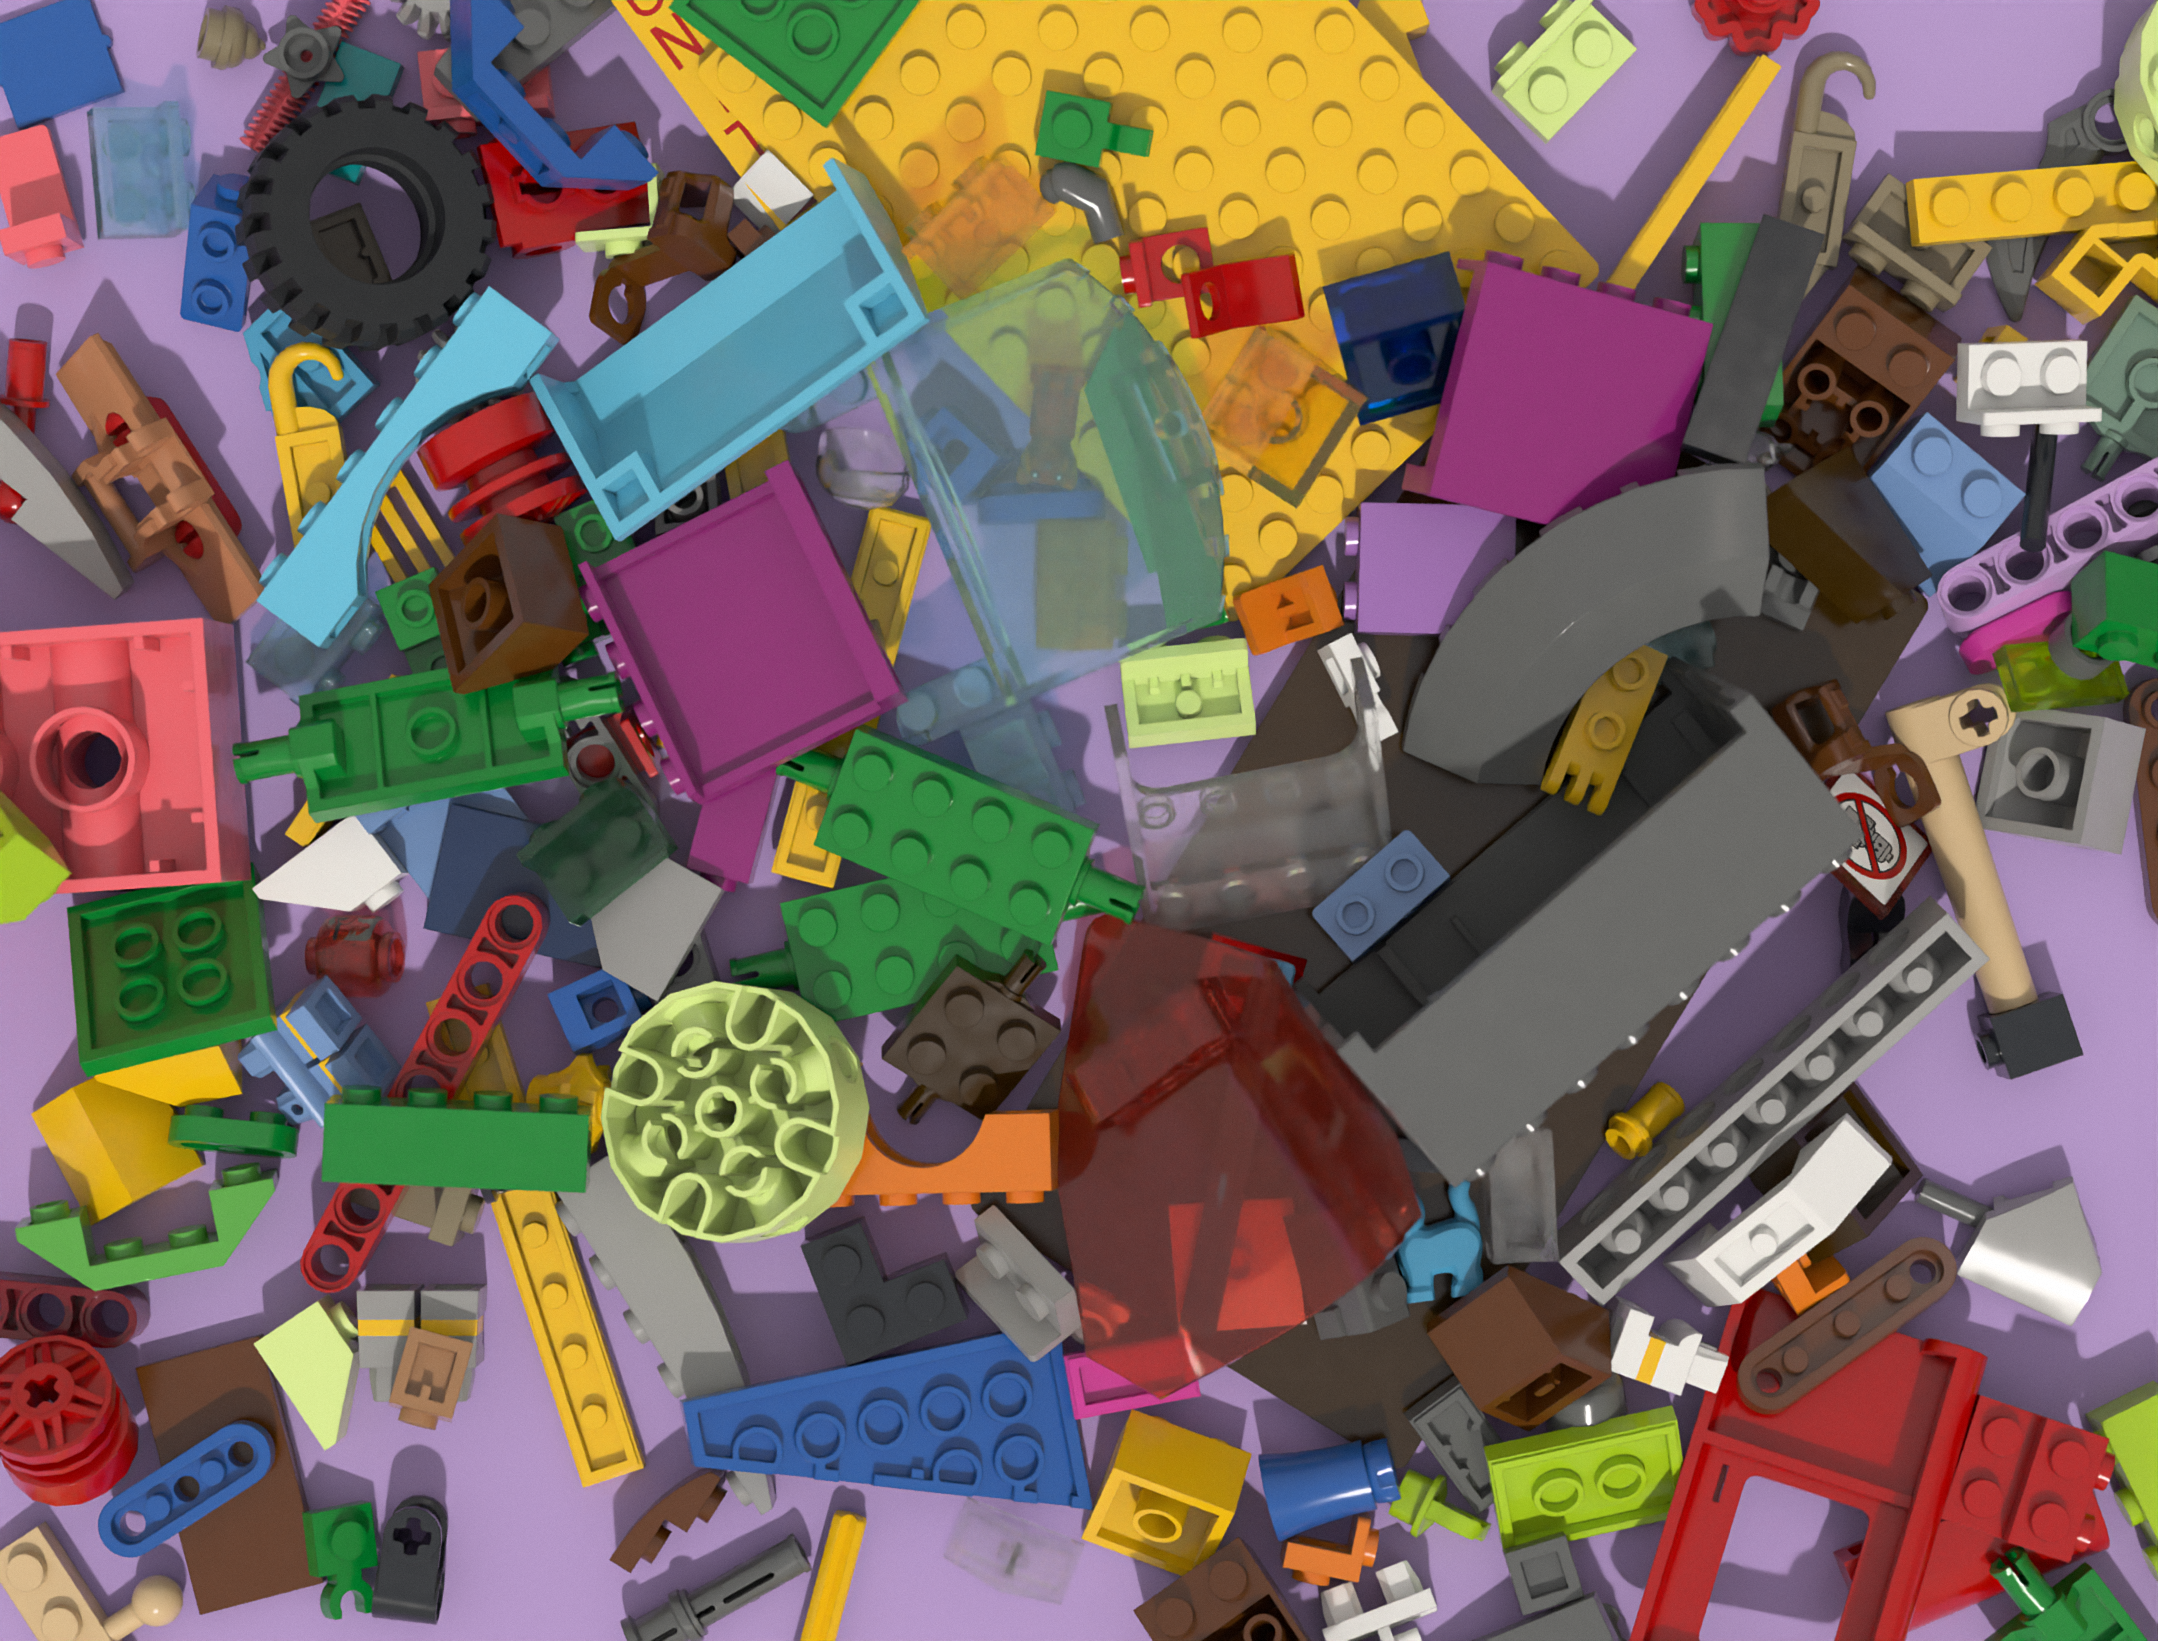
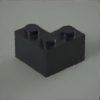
[800,1216,969,1366]

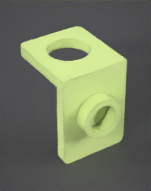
[575,163,665,260]

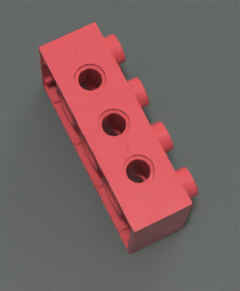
[0,618,252,894]

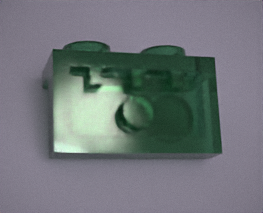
[516,777,679,927]

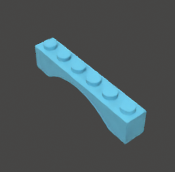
[256,286,560,649]

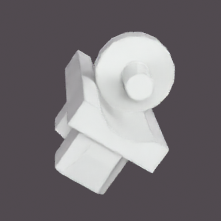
[1320,1560,1438,1641]

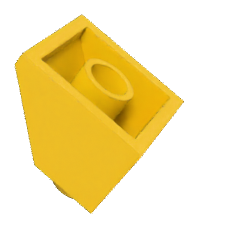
[1081,1409,1252,1576]

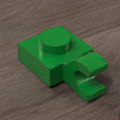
[1035,90,1154,168]

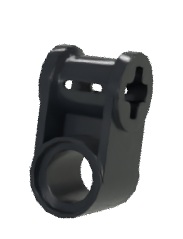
[372,1495,449,1625]

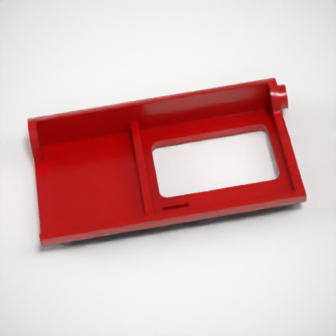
[1629,1288,1988,1641]

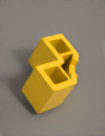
[2034,219,2158,325]

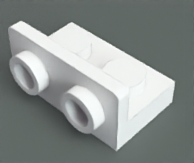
[1956,339,2102,437]

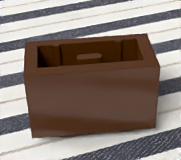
[1427,1265,1612,1432]

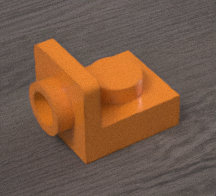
[1770,1253,1850,1316]

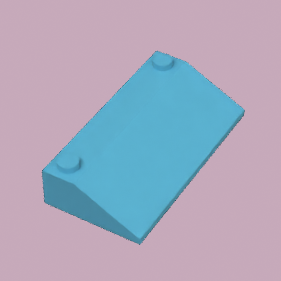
[528,158,931,541]

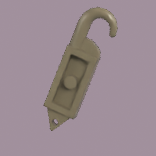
[1777,51,1876,299]

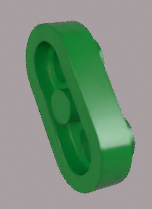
[167,1105,300,1159]

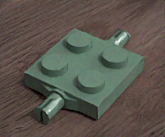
[2080,294,2158,482]

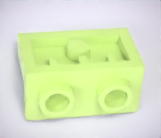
[1491,0,1637,144]

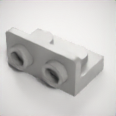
[955,1205,1083,1362]

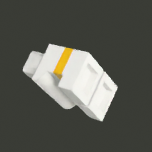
[1605,1295,1729,1396]

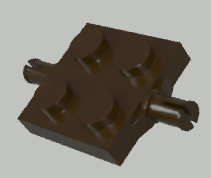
[881,949,1061,1125]

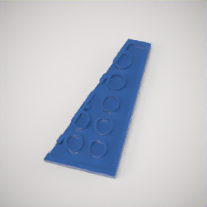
[679,1331,1093,1510]

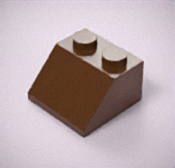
[428,513,589,694]

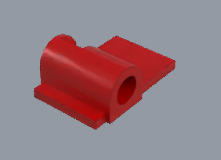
[476,121,650,259]

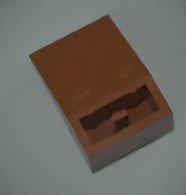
[1752,264,1962,476]
[1133,1537,1311,1641]

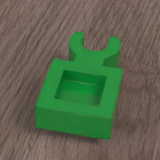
[302,1500,378,1620]

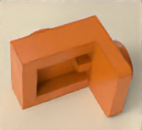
[1233,565,1345,656]
[1280,1512,1379,1586]

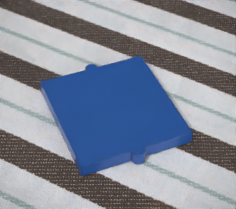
[0,0,125,130]

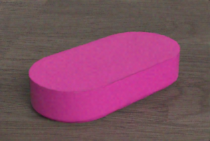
[1959,591,2072,675]

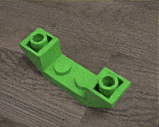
[15,1162,279,1291]

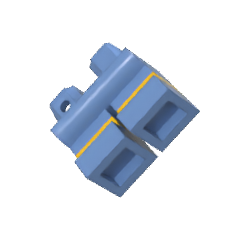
[238,974,402,1128]

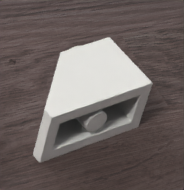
[252,816,409,913]

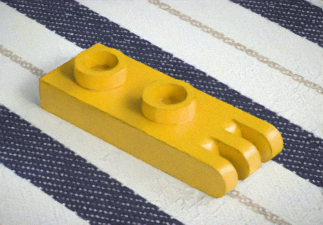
[1541,645,1668,816]

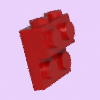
[1941,1394,2115,1563]

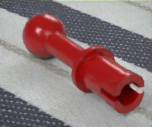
[0,338,50,525]

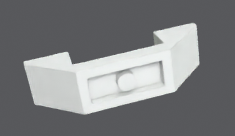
[1662,1113,1893,1308]

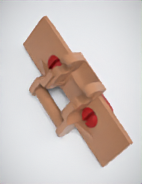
[55,333,264,625]

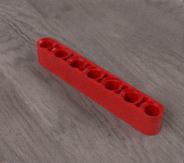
[300,892,550,1293]

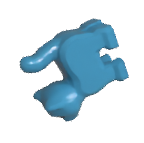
[1380,1180,1483,1303]

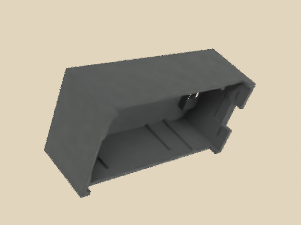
[1289,656,1865,1188]

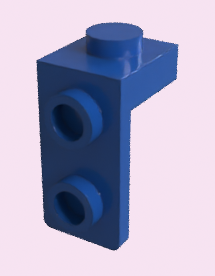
[180,173,250,332]

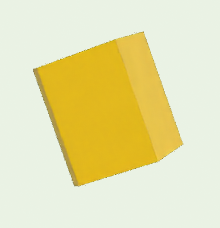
[31,1077,205,1226]

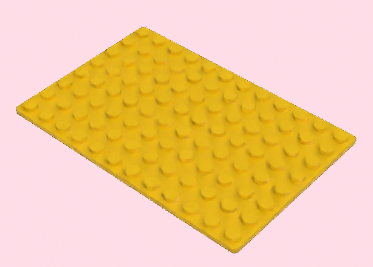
[698,0,1599,622]

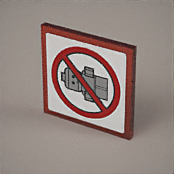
[1823,772,1932,920]

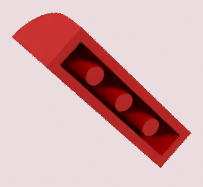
[1833,1492,2110,1632]

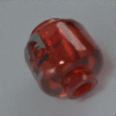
[305,915,406,998]

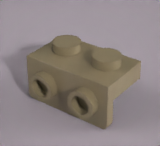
[1841,173,1993,313]

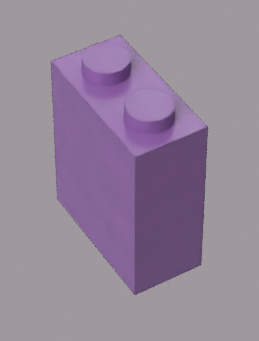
[1342,502,1516,636]

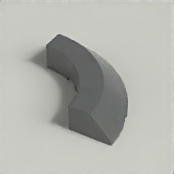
[1401,463,1769,785]

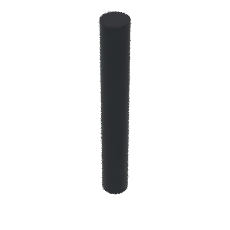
[2020,424,2058,552]

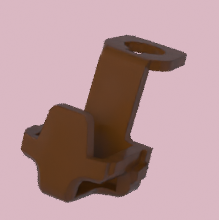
[589,170,737,345]
[1772,678,1941,828]

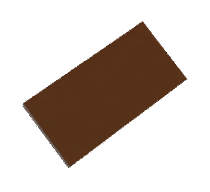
[136,1334,327,1615]

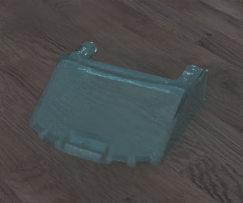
[779,258,1230,747]

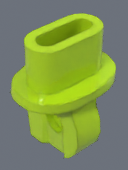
[1388,1468,1492,1541]

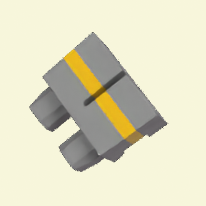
[356,1284,487,1402]

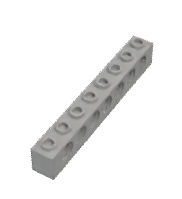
[1548,896,1990,1307]

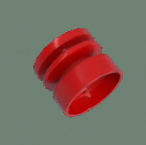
[416,392,587,546]
[0,1335,139,1507]

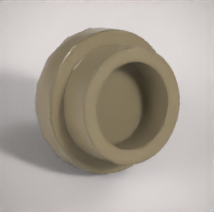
[196,5,266,70]

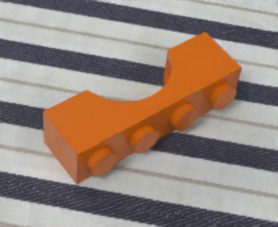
[830,1109,1061,1207]

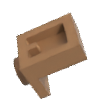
[389,1327,474,1430]

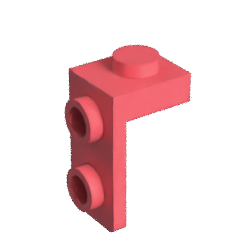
[0,125,84,269]

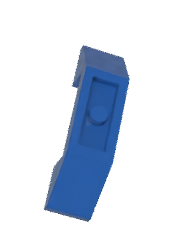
[450,0,659,191]

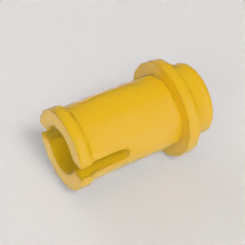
[1605,1082,1685,1160]

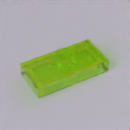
[1993,641,2129,713]

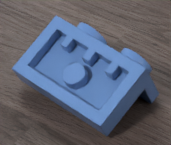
[1312,830,1450,965]

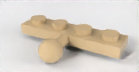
[0,1521,183,1641]

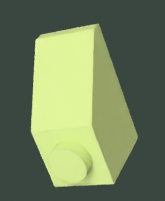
[254,1294,360,1450]

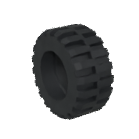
[235,94,497,352]

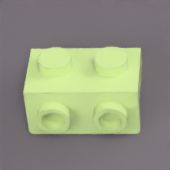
[1119,635,1256,748]

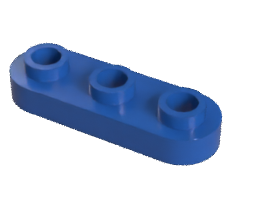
[98,1420,275,1558]

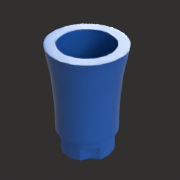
[1258,1438,1401,1542]

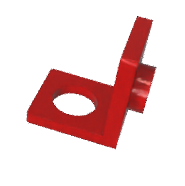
[1119,227,1214,308]
[1181,253,1305,339]
[566,704,663,795]

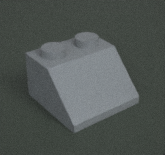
[1976,705,2146,855]

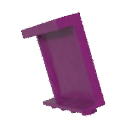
[1401,250,1713,526]
[578,460,909,805]

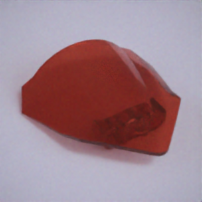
[1057,914,1423,1400]

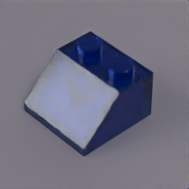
[1322,251,1465,426]

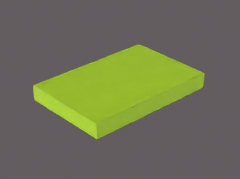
[1483,1405,1683,1550]

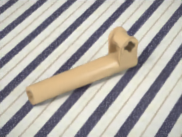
[1885,683,2038,1014]

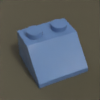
[1867,412,2026,598]

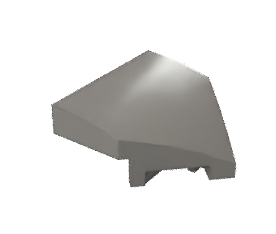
[584,858,725,1002]
[1956,1176,2102,1327]

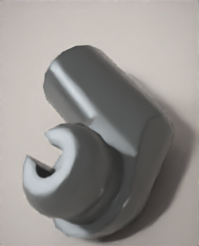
[1039,162,1124,244]

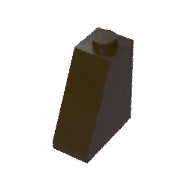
[1766,446,1933,624]

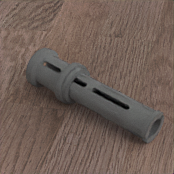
[620,1533,812,1641]

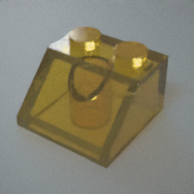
[1187,325,1368,509]

